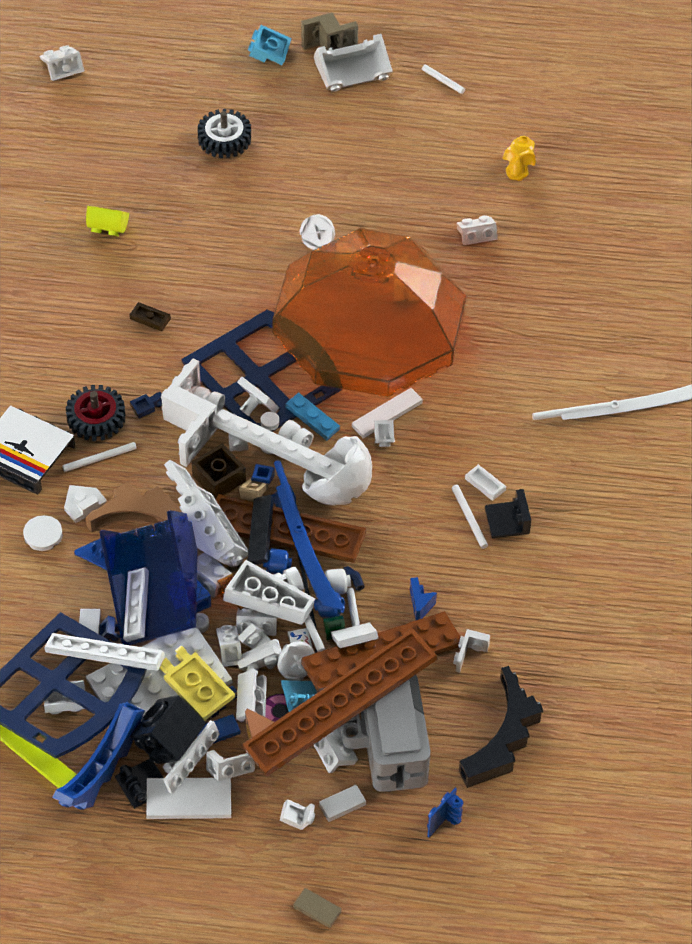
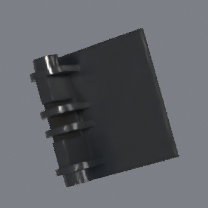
[114,759,164,809]

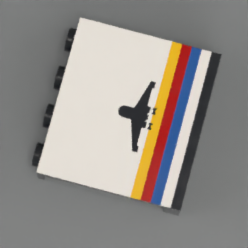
[0,406,76,495]

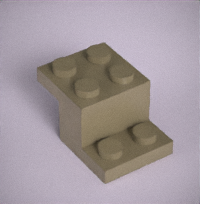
[301,12,358,51]

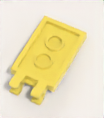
[160,646,235,721]

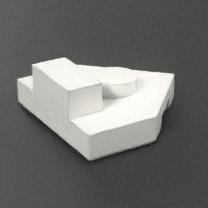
[64,485,107,523]

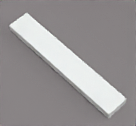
[44,633,165,671]

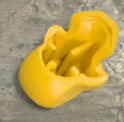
[503,136,536,181]

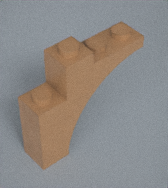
[86,482,185,536]

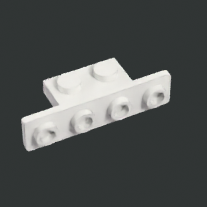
[163,721,219,794]

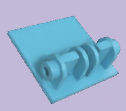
[281,680,318,712]

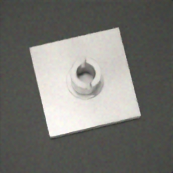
[237,377,279,416]

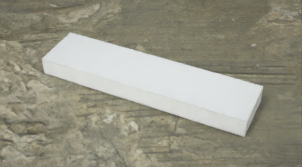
[352,388,423,439]
[123,567,149,642]

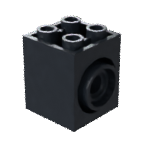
[130,695,206,764]

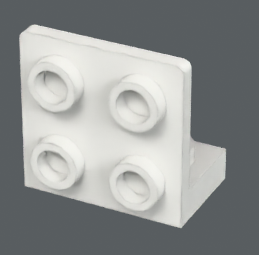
[40,45,84,81]

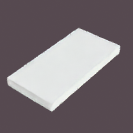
[146,778,231,819]

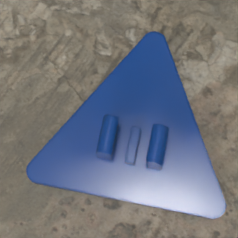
[74,534,114,571]

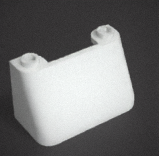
[314,34,392,92]

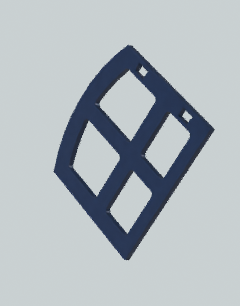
[182,309,343,432]
[0,612,147,759]

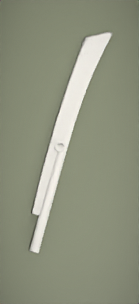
[532,384,692,420]

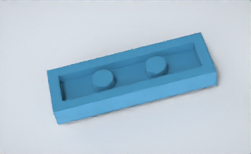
[285,392,340,441]

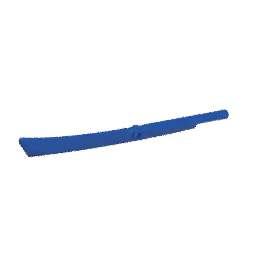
[274,460,345,610]

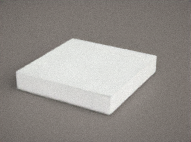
[331,622,378,648]

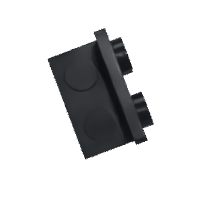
[485,489,532,538]

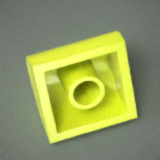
[86,205,130,236]

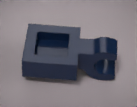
[130,392,162,419]

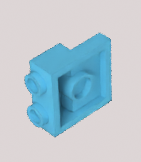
[248,25,292,65]

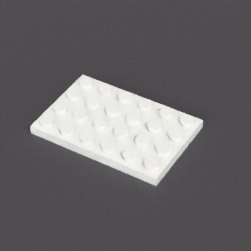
[86,621,233,721]

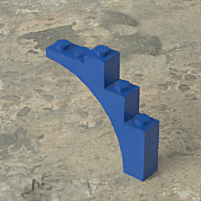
[53,702,145,810]

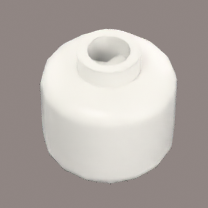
[325,569,351,594]

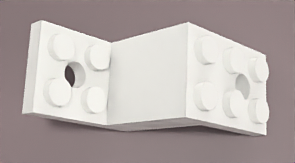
[161,359,218,467]

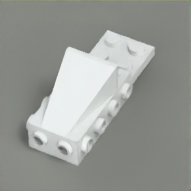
[164,460,248,567]

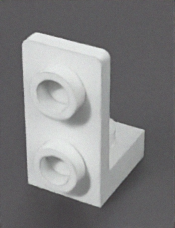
[238,623,278,669]
[216,625,242,667]
[453,629,490,673]
[206,750,255,781]

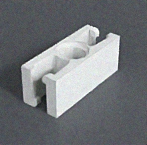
[236,668,267,722]

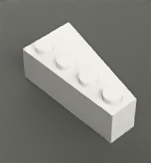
[223,560,315,625]

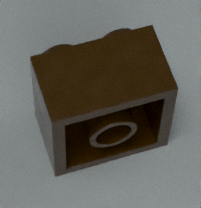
[192,443,246,500]

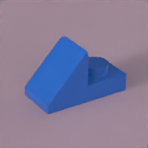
[410,577,437,621]

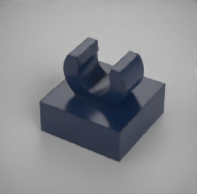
[99,616,122,641]

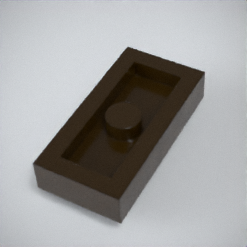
[129,302,171,331]

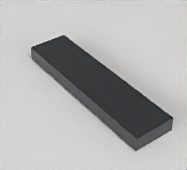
[247,495,274,565]

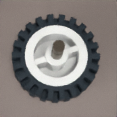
[198,109,251,158]

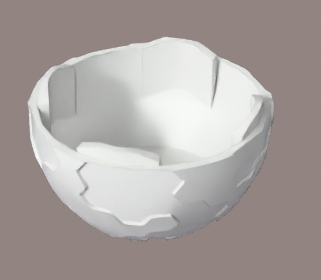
[302,436,372,506]

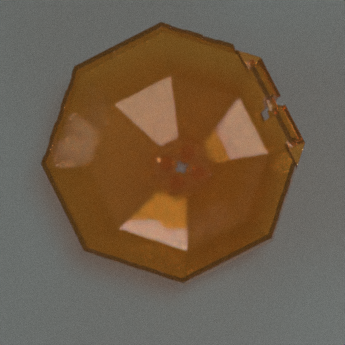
[272,228,467,397]

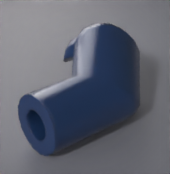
[343,566,365,591]

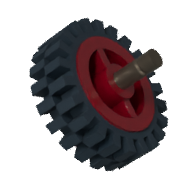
[66,385,126,441]

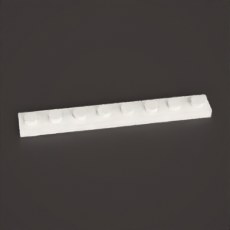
[212,409,344,479]

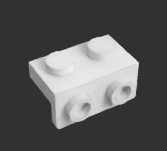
[457,216,497,245]
[187,552,233,598]
[236,605,278,636]
[237,639,282,672]
[44,680,85,714]
[314,727,358,773]

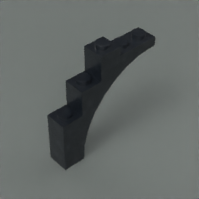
[459,666,543,788]

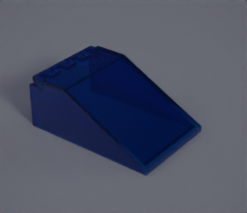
[99,510,198,646]

